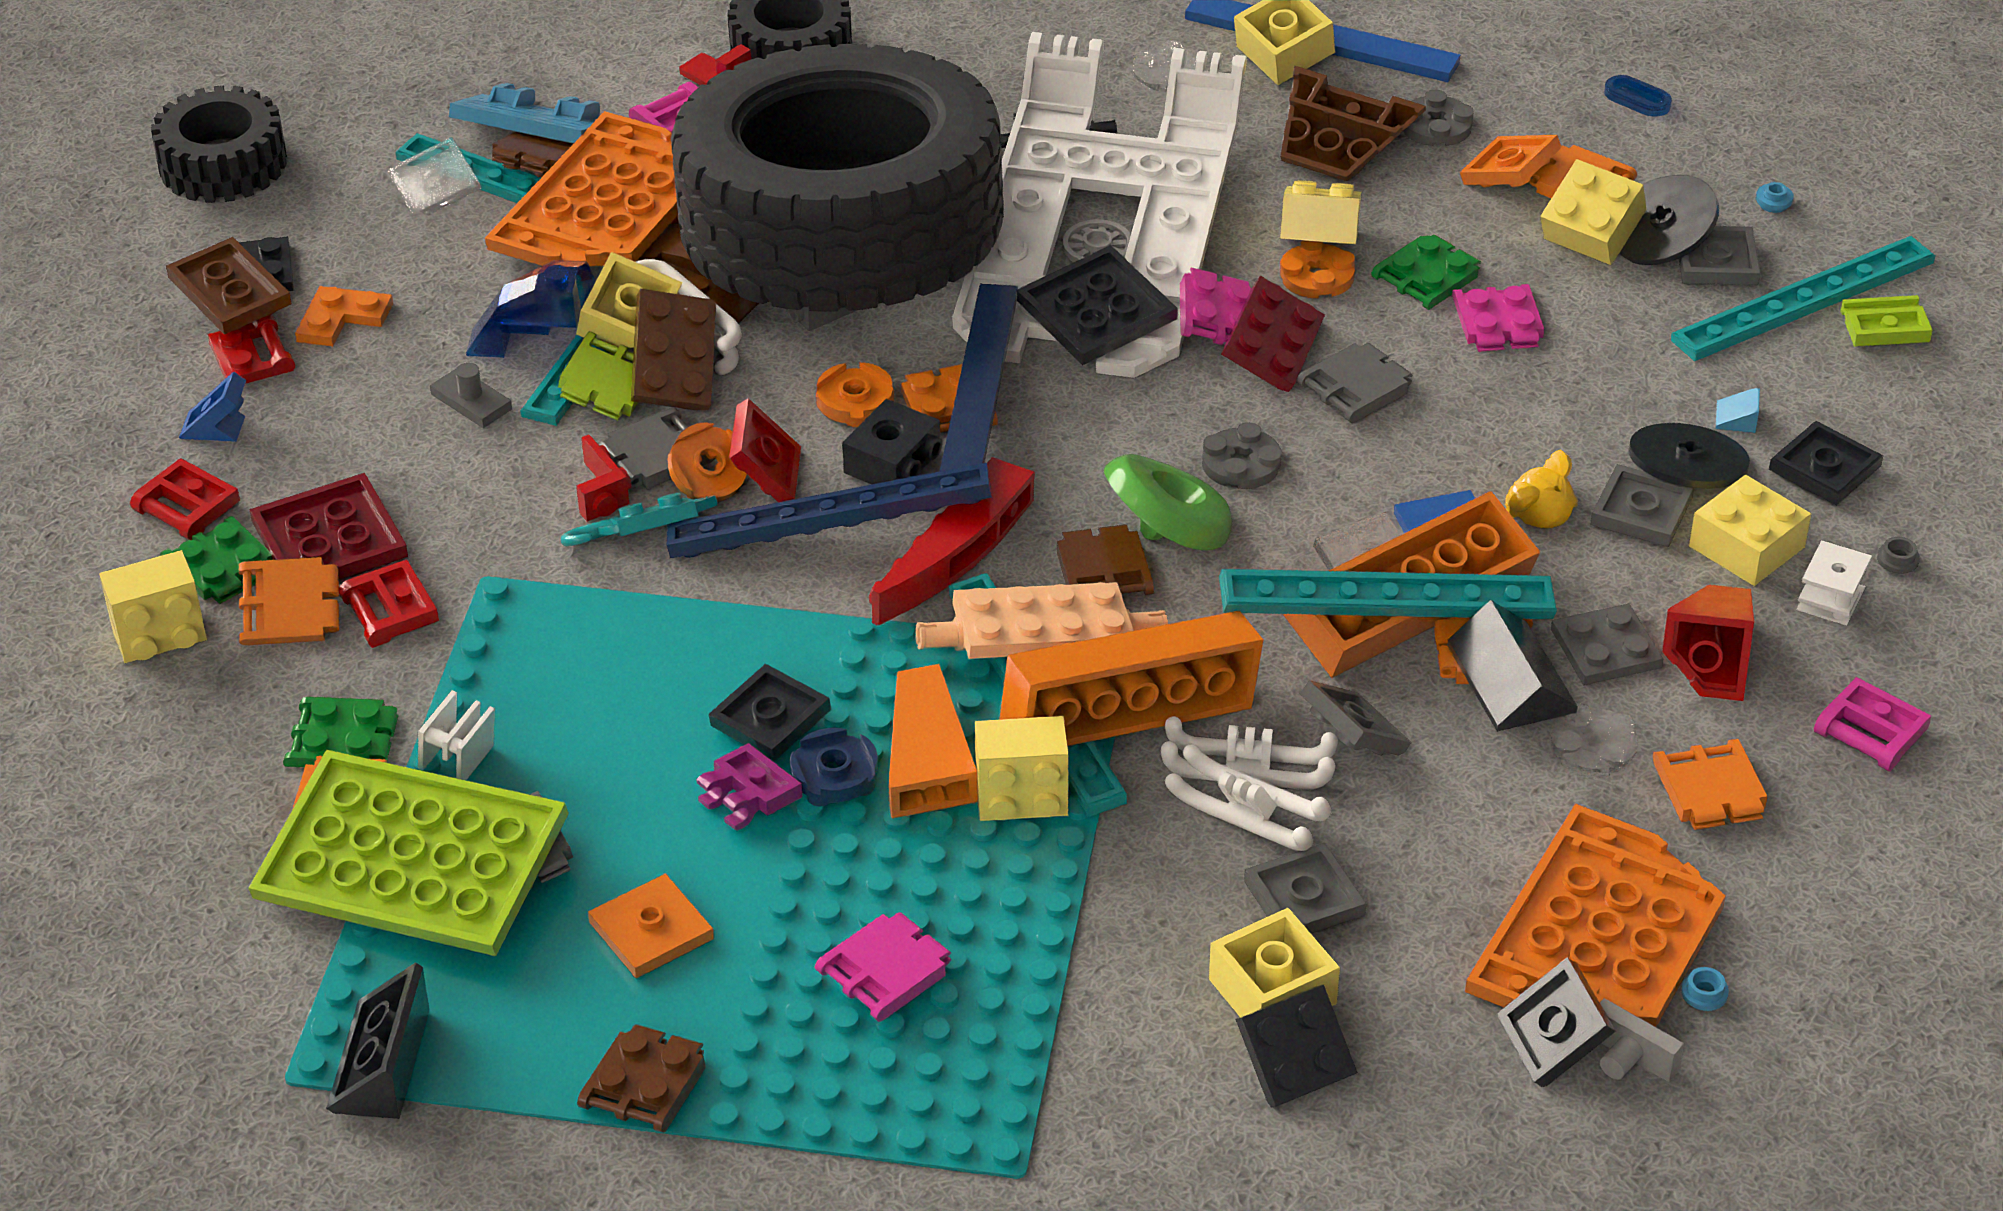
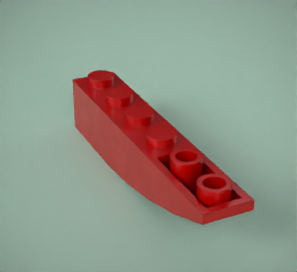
[869,457,1035,625]

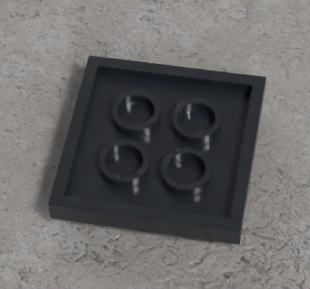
[1016,245,1178,365]

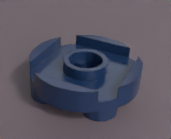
[790,728,878,807]

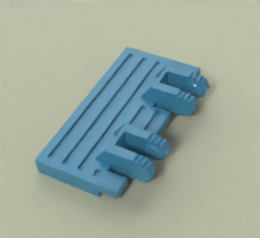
[449,83,600,143]

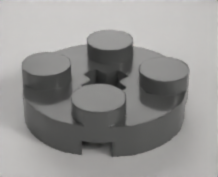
[1403,89,1474,146]
[1202,422,1282,489]

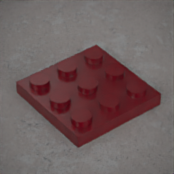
[249,472,408,580]

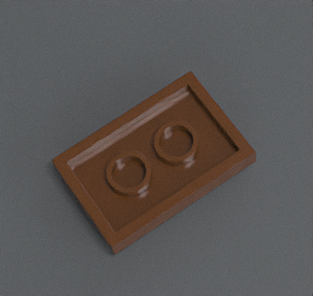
[166,237,292,334]
[631,289,716,410]

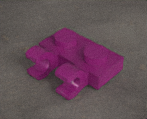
[696,743,802,830]

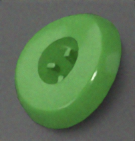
[1104,454,1232,551]

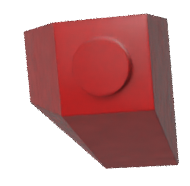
[1662,585,1754,701]

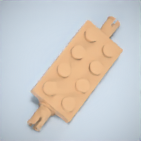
[916,582,1168,659]

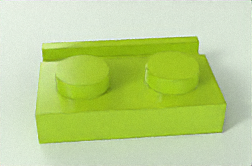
[1840,295,1933,347]

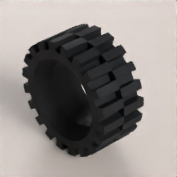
[727,0,852,60]
[151,85,287,203]

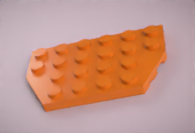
[485,111,678,268]
[1465,804,1726,1027]

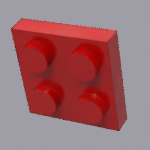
[729,398,801,502]

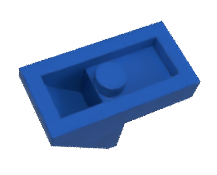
[179,372,246,442]

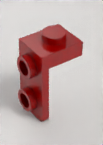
[679,44,751,85]
[576,434,632,522]

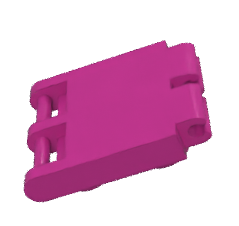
[1179,267,1251,345]
[1452,284,1544,352]
[815,912,951,1022]

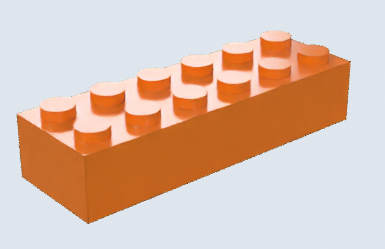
[1283,491,1540,678]
[999,611,1264,746]

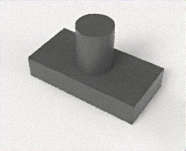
[430,363,512,428]

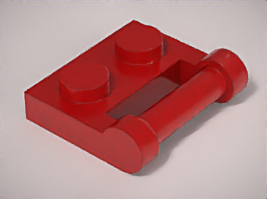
[208,314,296,384]
[130,458,240,540]
[339,559,439,648]

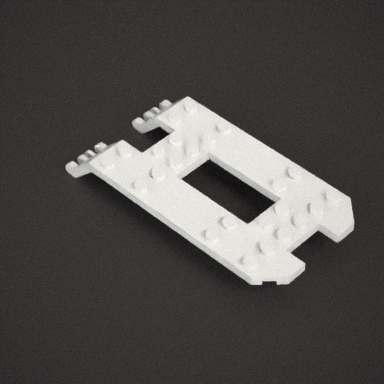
[952,32,1247,378]

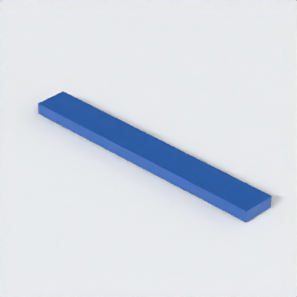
[1185,0,1461,82]

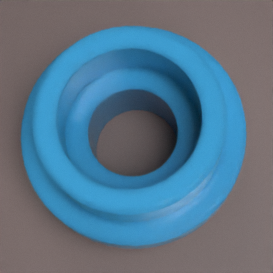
[1756,182,1794,213]
[1681,967,1729,1011]

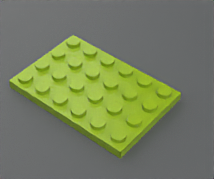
[248,750,569,956]

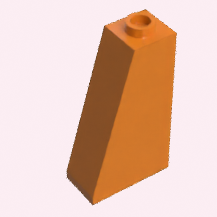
[889,664,978,819]

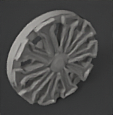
[1063,219,1131,262]

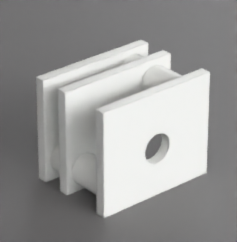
[1796,540,1872,626]
[418,690,495,780]

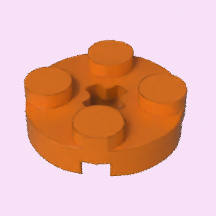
[1280,240,1355,298]
[816,362,894,427]
[667,422,747,502]

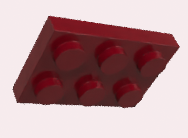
[1221,276,1325,392]

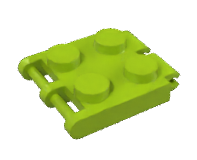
[558,331,638,421]

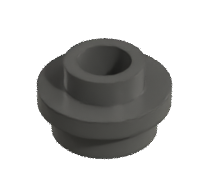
[1877,536,1920,574]

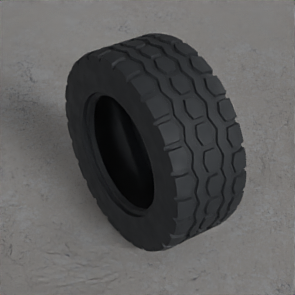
[671,44,1004,312]

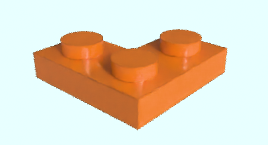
[295,286,393,347]

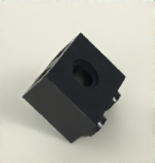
[842,398,943,485]

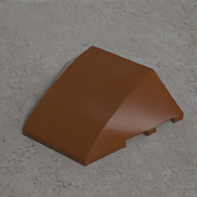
[1280,65,1426,181]

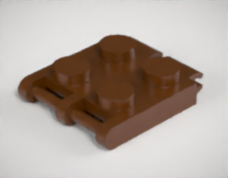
[492,131,574,177]
[1057,524,1154,595]
[577,1024,706,1133]

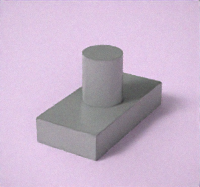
[1600,998,1684,1082]

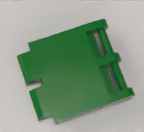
[1371,235,1481,310]
[160,516,273,604]
[283,697,399,767]

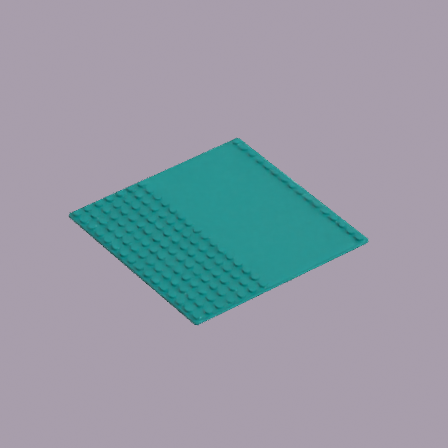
[285,576,1116,1179]

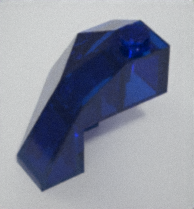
[466,260,596,358]

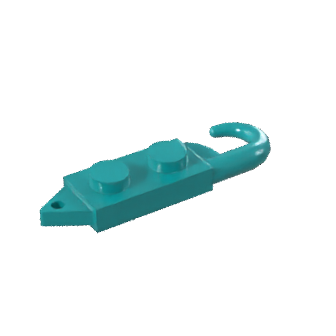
[561,493,718,547]

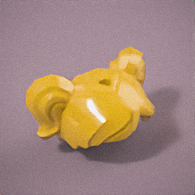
[1505,450,1578,528]

